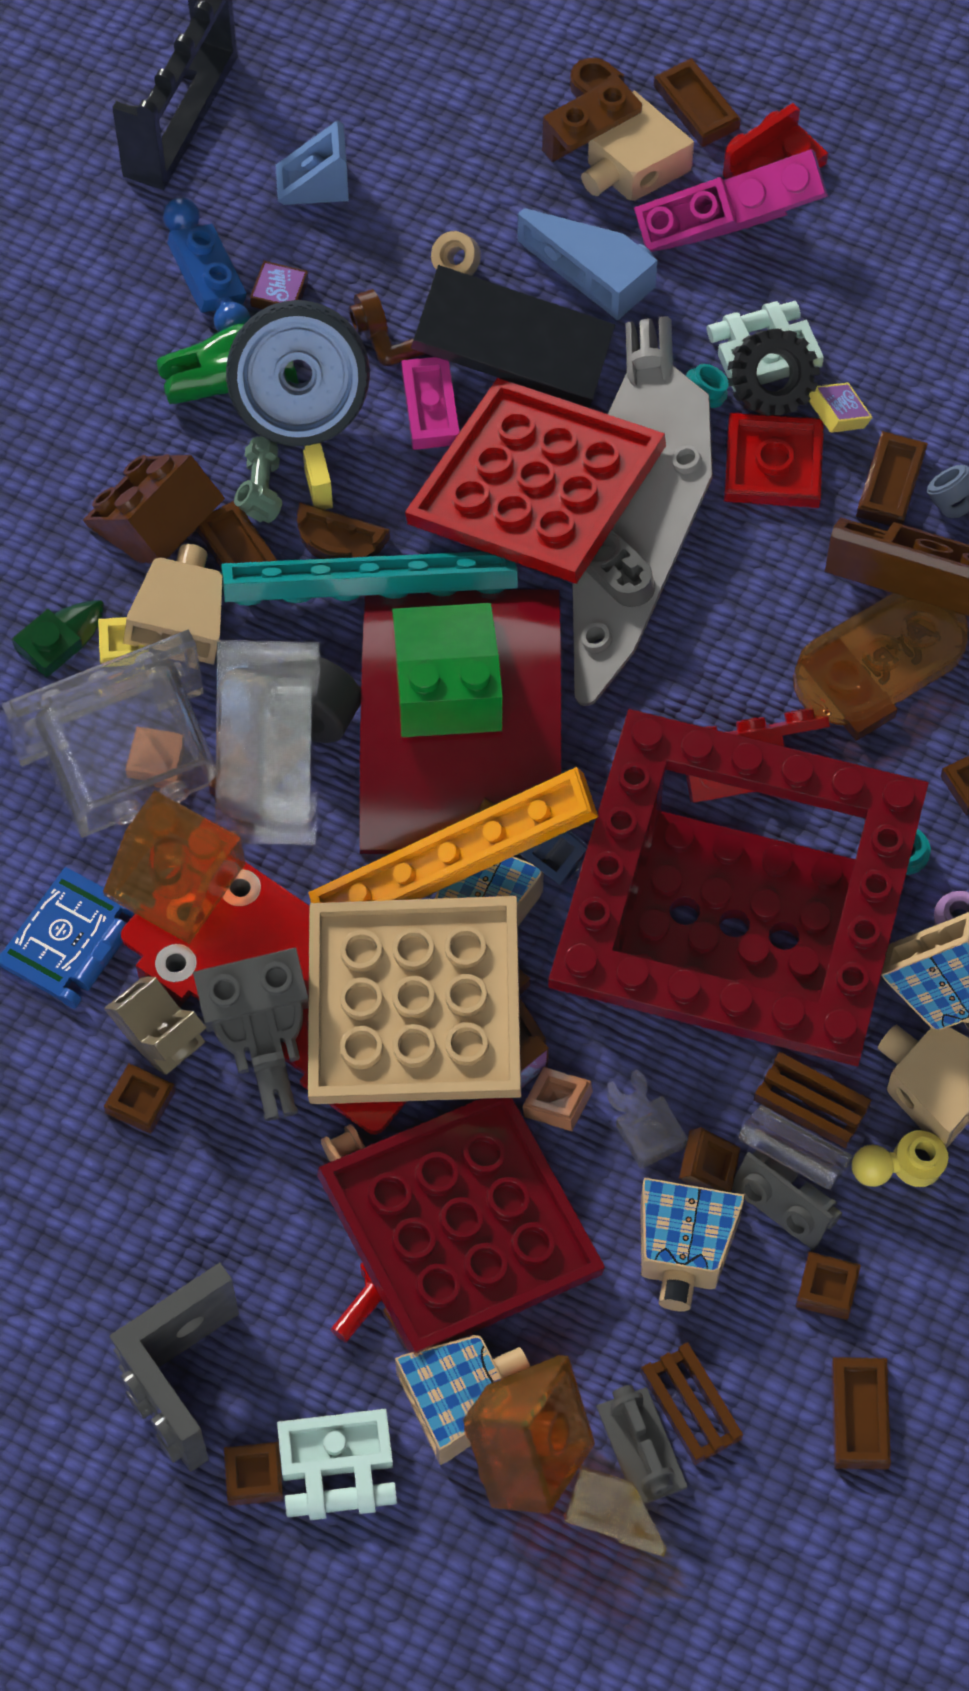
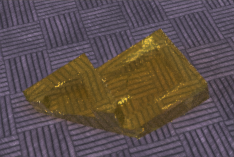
[564,1466,666,1557]

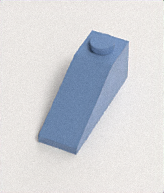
[517,208,658,321]

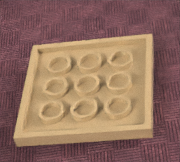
[308,896,521,1104]

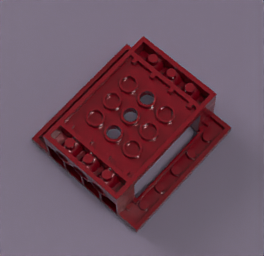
[548,709,929,1067]

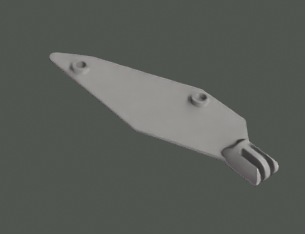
[573,316,713,706]

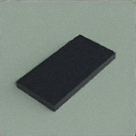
[411,265,615,408]

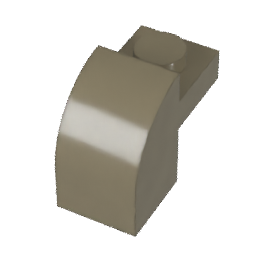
[104,976,206,1075]

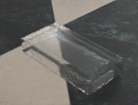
[738,1105,853,1189]

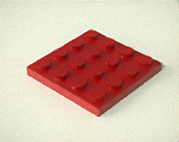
[405,378,666,584]

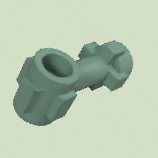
[234,436,282,523]

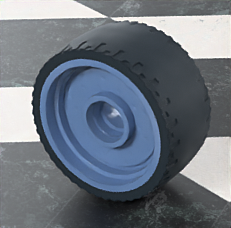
[226,300,370,446]

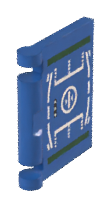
[0,867,143,1009]

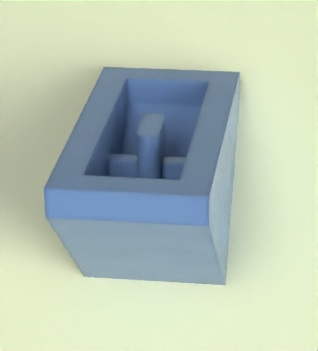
[276,121,349,205]

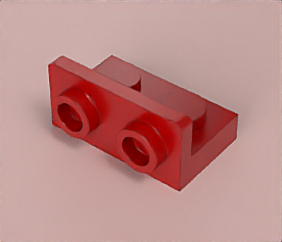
[723,103,828,179]

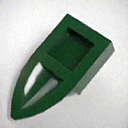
[12,600,104,678]

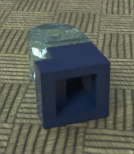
[519,830,588,885]

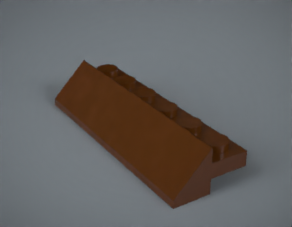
[825,517,969,616]

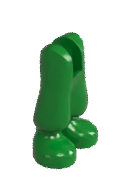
[156,323,299,404]

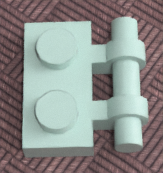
[707,301,824,392]
[277,1409,397,1520]

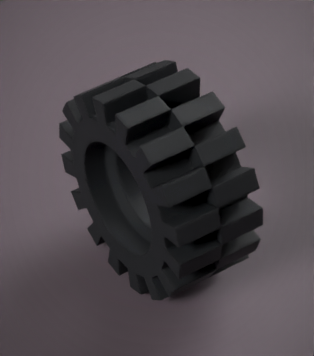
[727,329,820,416]

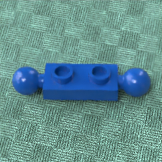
[163,197,251,332]

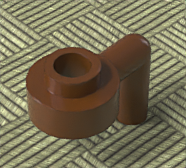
[348,289,426,366]

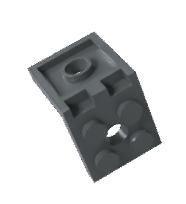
[109,1262,239,1472]

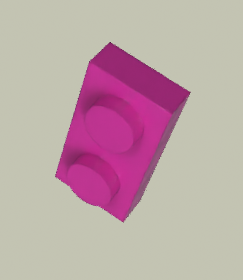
[402,357,459,450]

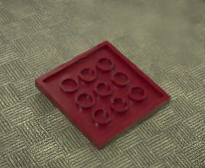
[317,1098,605,1355]

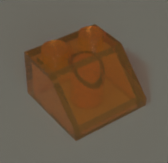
[103,790,246,944]
[463,1355,595,1514]

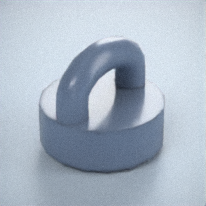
[927,465,969,518]

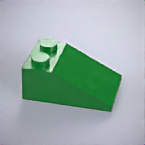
[392,603,503,737]

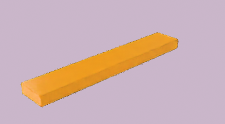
[308,767,598,903]

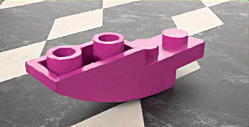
[634,149,828,252]

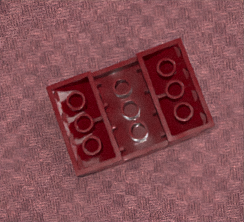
[359,589,561,855]

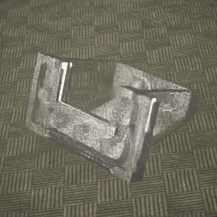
[1,629,218,838]
[215,640,320,845]

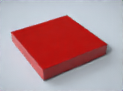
[724,413,824,508]

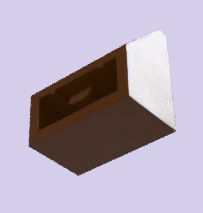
[83,454,225,563]

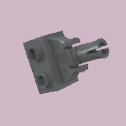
[193,947,309,1121]

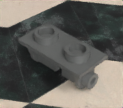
[732,1149,842,1251]
[596,1385,688,1507]

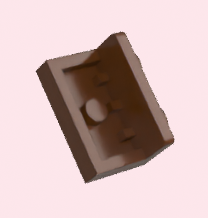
[542,76,642,163]

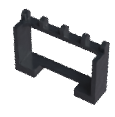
[112,0,238,190]

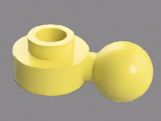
[852,1130,948,1187]

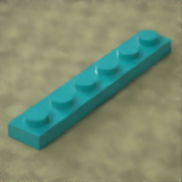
[221,551,518,606]

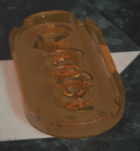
[793,593,969,725]

